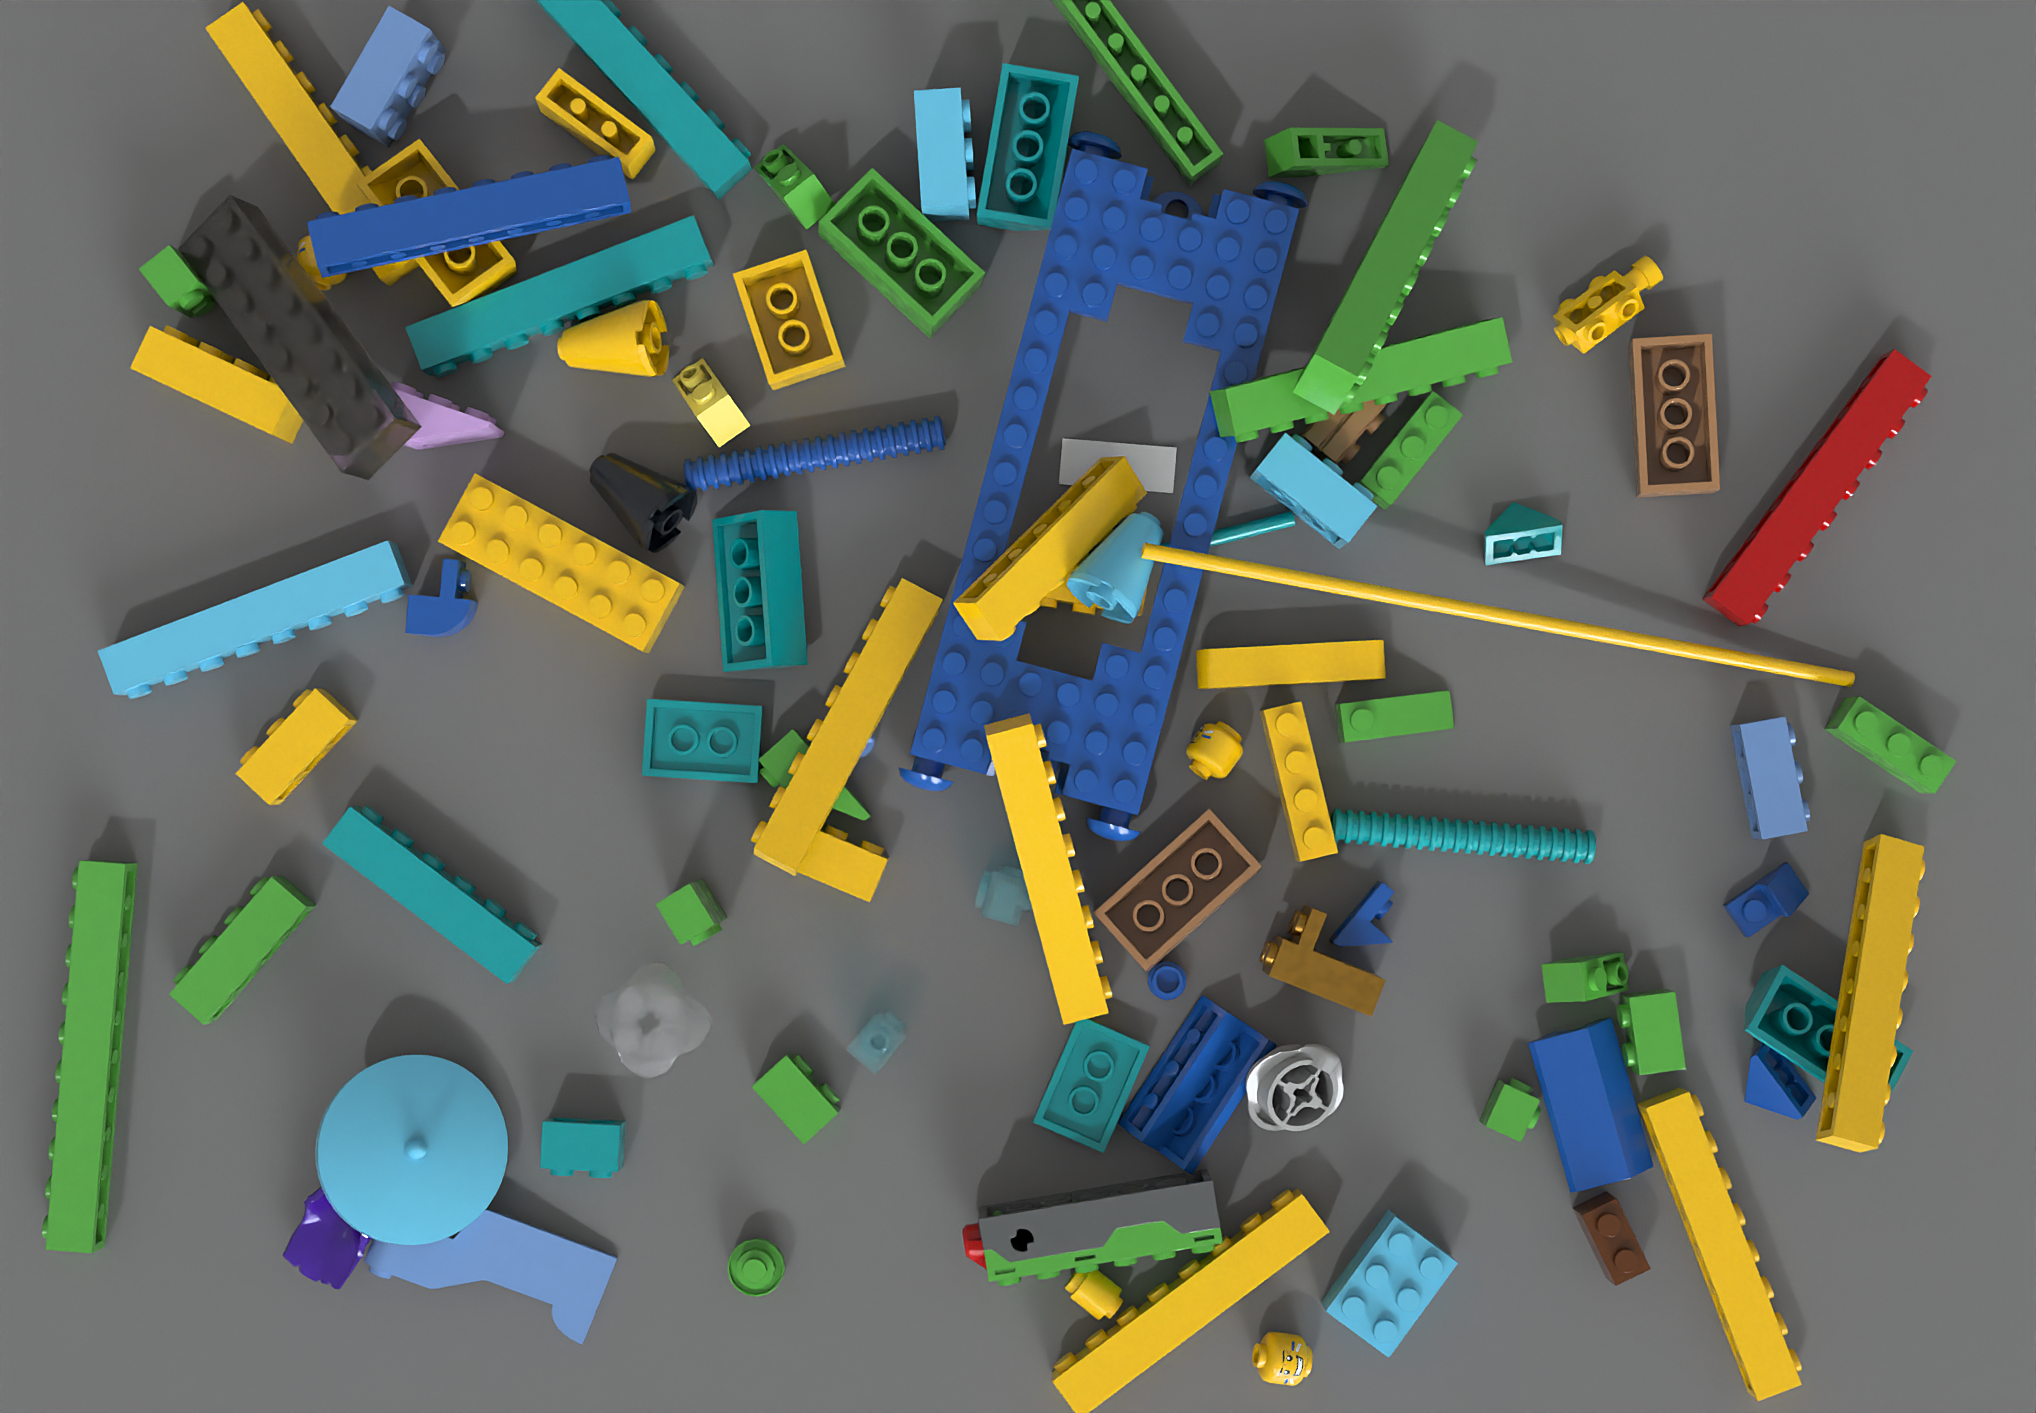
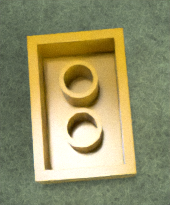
[733,250,846,391]

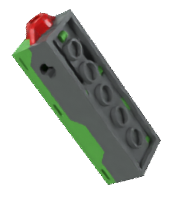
[962,1169,1223,1286]

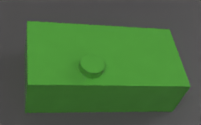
[818,168,985,339]

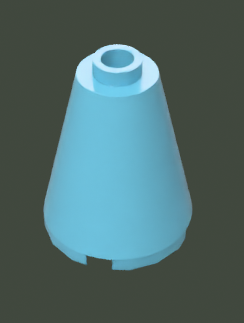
[1067,512,1164,624]

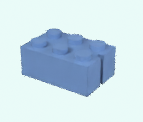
[330,6,446,148]

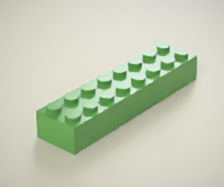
[1293,120,1478,415]

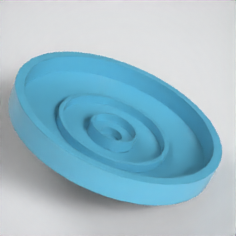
[315,1055,508,1245]

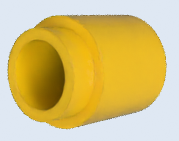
[1064,1270,1123,1320]

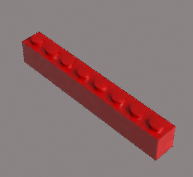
[1702,349,1932,627]

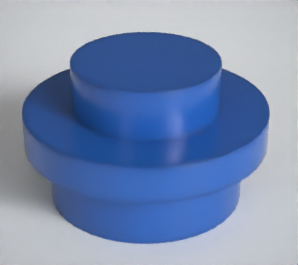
[1148,961,1186,1000]

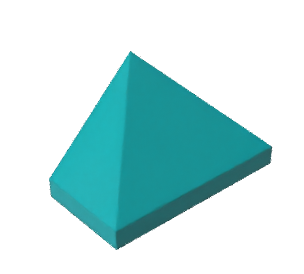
[1484,502,1563,566]

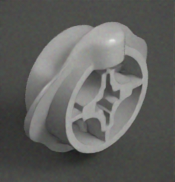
[1245,1044,1344,1131]

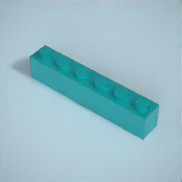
[322,805,542,984]

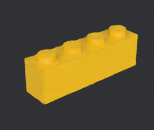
[1259,701,1338,862]

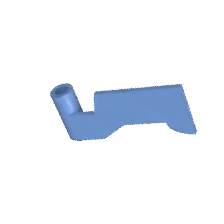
[364,1208,618,1345]

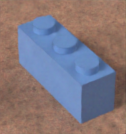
[1730,716,1810,839]

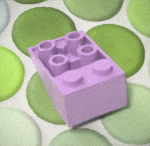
[364,381,505,450]

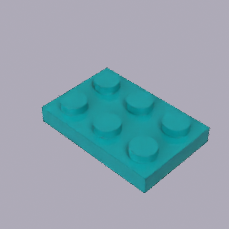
[642,699,764,783]
[1033,1018,1150,1153]

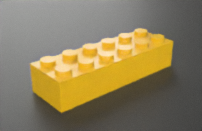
[438,473,685,654]

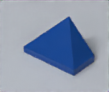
[1744,1042,1817,1120]

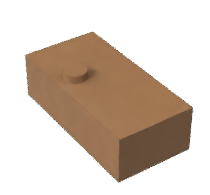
[1628,333,1720,498]
[1093,809,1262,972]

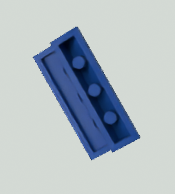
[1118,995,1277,1175]
[1528,1018,1654,1193]

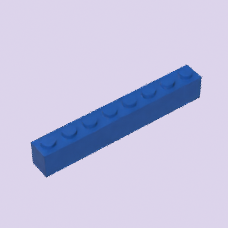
[307,155,631,278]

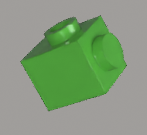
[1479,1077,1541,1142]

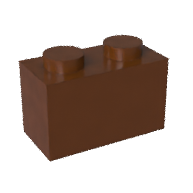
[1572,1191,1651,1286]

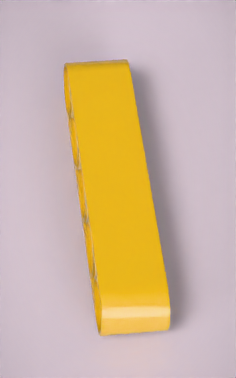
[1195,640,1386,689]

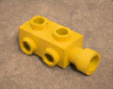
[1553,255,1663,354]

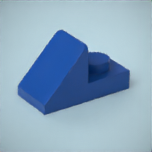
[1723,862,1809,938]
[1329,881,1395,947]

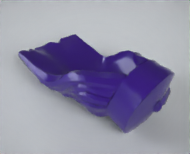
[283,1187,371,1289]

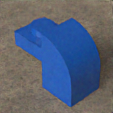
[405,559,478,637]

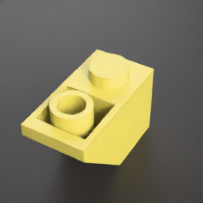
[672,358,750,447]

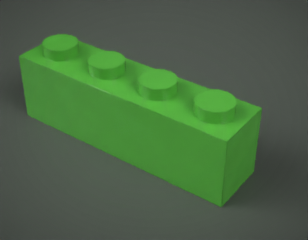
[169,875,316,1025]

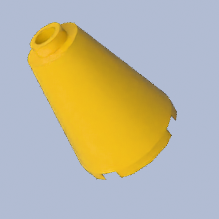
[557,300,669,377]

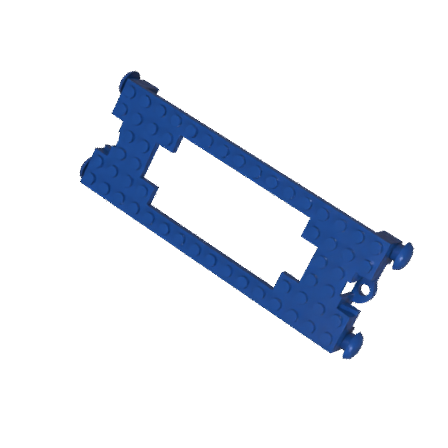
[898,131,1308,841]

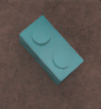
[540,1117,626,1178]

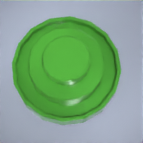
[727,1237,785,1297]

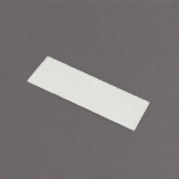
[1059,438,1177,493]

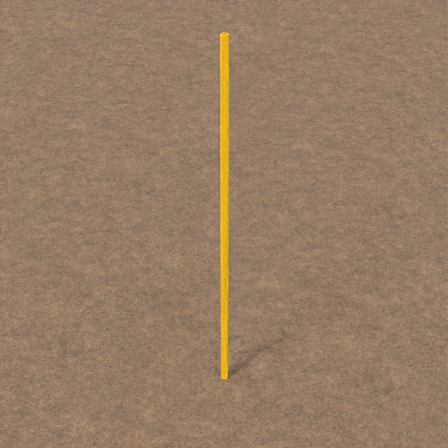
[1141,543,1855,687]

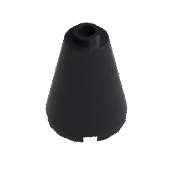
[589,453,698,553]

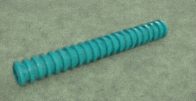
[1330,808,1596,864]

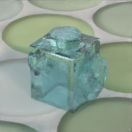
[974,865,1032,926]
[846,1011,907,1074]

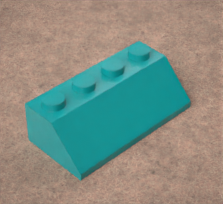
[977,63,1079,231]
[712,510,808,672]
[1744,965,1913,1107]

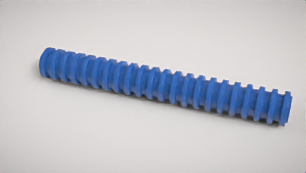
[683,416,946,493]

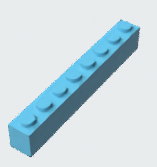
[98,540,413,699]

